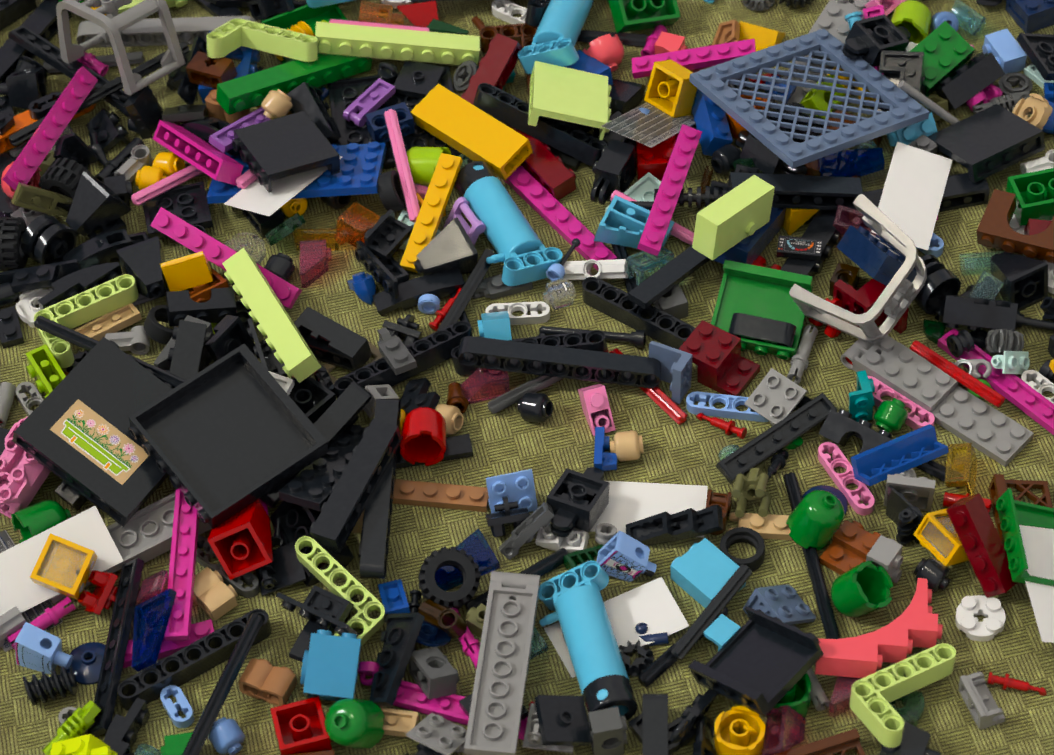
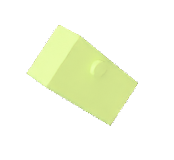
[692,175,775,261]

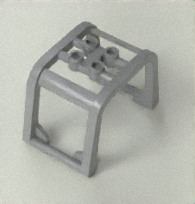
[56,0,185,95]
[789,194,927,342]

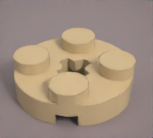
[1012,93,1053,130]

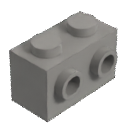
[866,535,904,584]

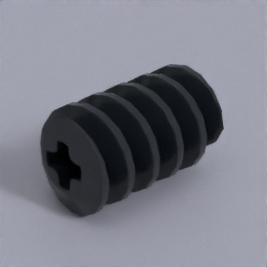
[23,664,77,706]

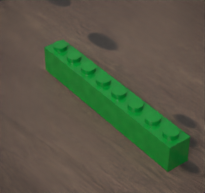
[216,53,372,115]

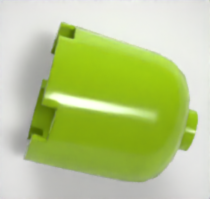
[891,0,932,44]
[406,147,452,186]

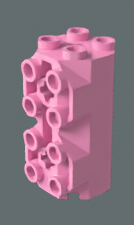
[0,416,51,519]

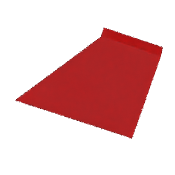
[396,1,439,27]

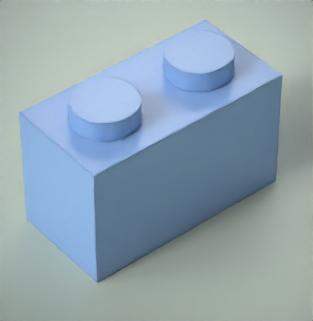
[982,28,1027,75]

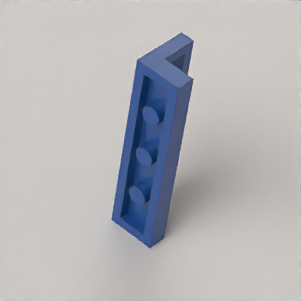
[850,424,949,486]

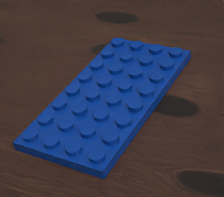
[207,142,387,204]

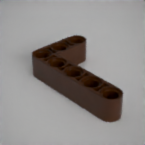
[479,23,538,101]

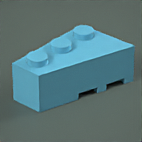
[594,195,675,253]

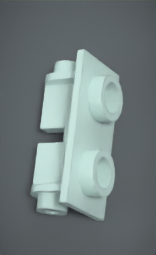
[991,351,1030,374]

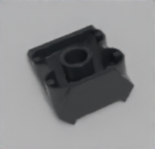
[609,78,646,116]
[124,85,163,139]

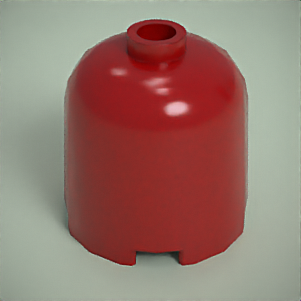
[400,407,446,466]

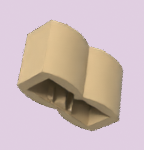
[193,567,238,621]

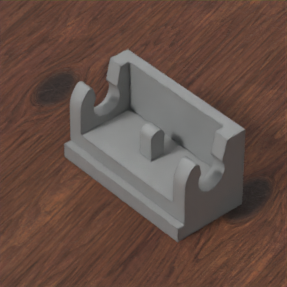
[958,672,1005,730]

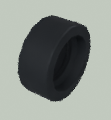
[377,170,406,212]
[144,305,178,345]
[719,527,765,572]

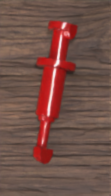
[428,288,462,331]
[696,413,747,439]
[987,671,1046,696]

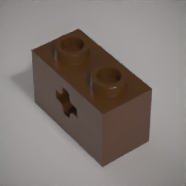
[186,51,237,89]

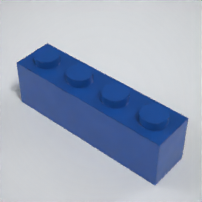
[692,88,733,156]

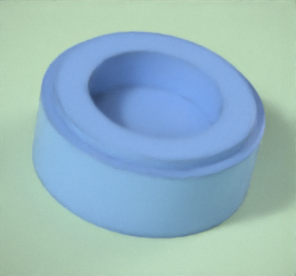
[418,294,440,314]

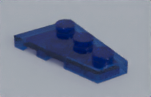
[818,148,885,177]
[435,528,500,591]
[132,588,177,672]

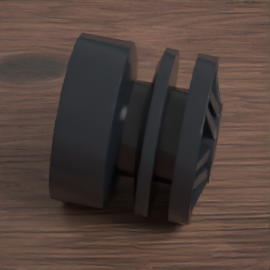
[914,254,961,315]

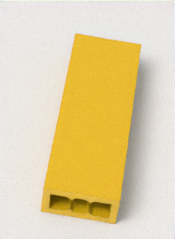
[410,84,533,180]

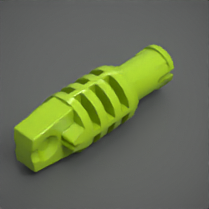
[42,700,101,755]

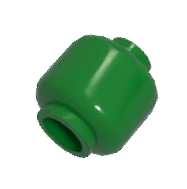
[874,398,908,434]

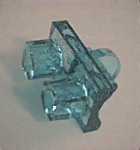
[949,0,986,36]

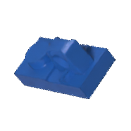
[594,427,618,471]
[377,579,410,614]

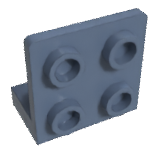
[648,341,693,404]
[743,584,816,625]

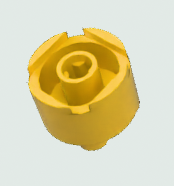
[714,706,765,755]

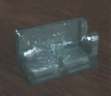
[627,246,674,285]

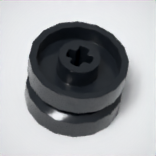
[21,214,77,265]

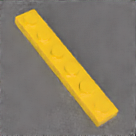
[400,153,463,273]

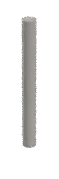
[898,80,960,125]

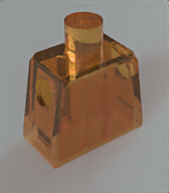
[359,1,405,25]
[335,201,380,248]

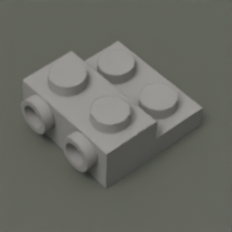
[883,474,936,512]

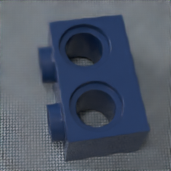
[365,102,415,143]

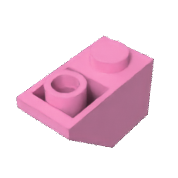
[578,384,616,436]

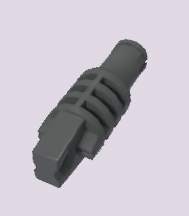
[972,91,1030,114]

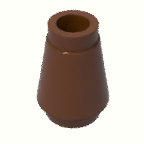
[446,382,469,414]

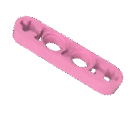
[868,376,935,430]
[818,442,875,516]

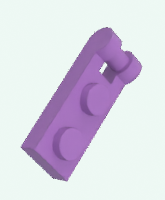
[343,78,396,127]

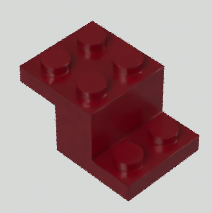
[833,278,909,334]
[678,320,760,396]

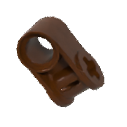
[706,489,732,535]

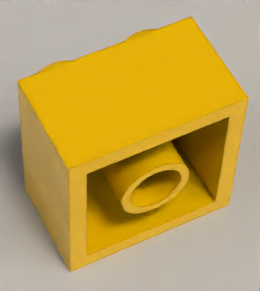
[644,60,697,118]

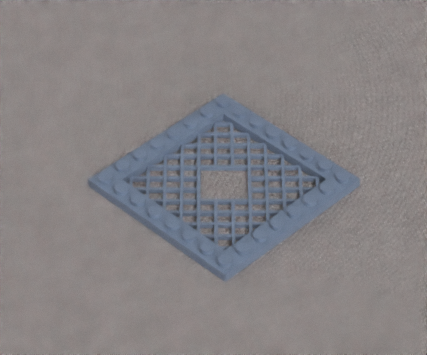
[689,29,930,169]

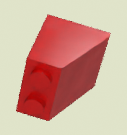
[207,499,273,580]

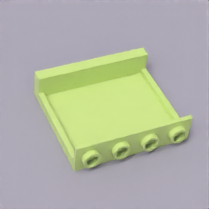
[528,61,611,141]

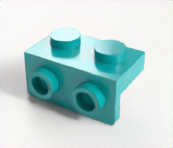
[849,370,875,422]

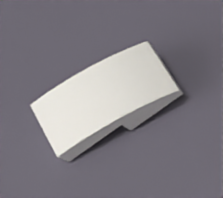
[535,523,590,553]

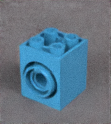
[300,630,361,701]

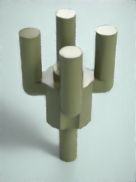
[731,461,772,518]

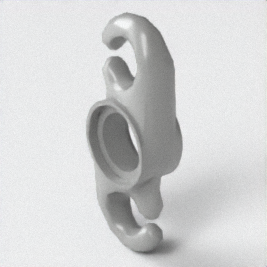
[951,359,992,379]

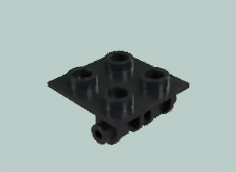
[886,485,923,546]
[256,541,307,596]

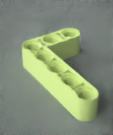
[206,19,318,62]
[34,274,139,368]
[295,536,385,646]
[849,643,956,748]

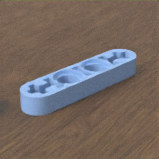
[686,391,769,422]

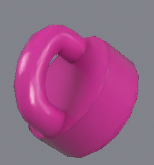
[982,84,1002,102]
[965,90,988,112]
[358,661,379,686]

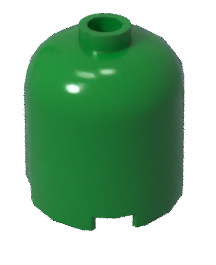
[786,490,845,550]
[11,500,72,543]
[831,561,893,618]
[324,698,385,750]

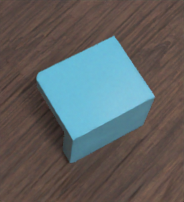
[704,614,741,651]

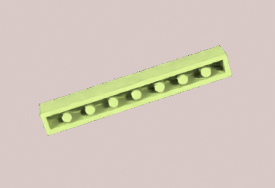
[315,21,480,66]
[222,248,322,383]

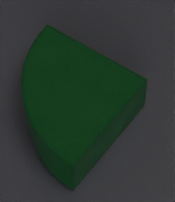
[923,319,946,344]

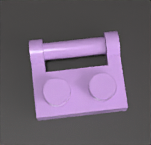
[443,197,486,245]

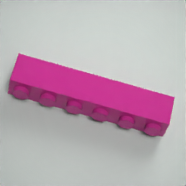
[153,120,244,185]

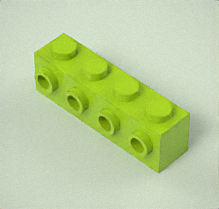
[26,344,66,398]

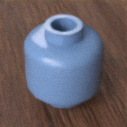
[930,11,959,32]
[208,717,245,755]

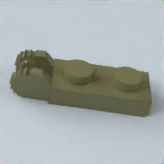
[11,183,73,217]

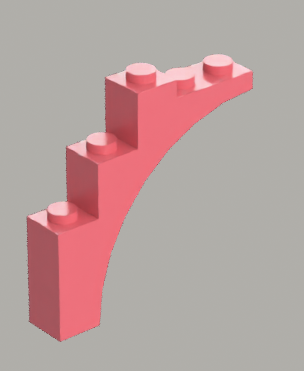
[815,578,943,678]

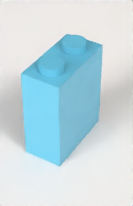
[670,538,746,608]

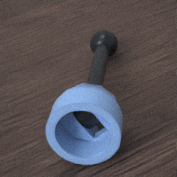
[546,238,581,283]

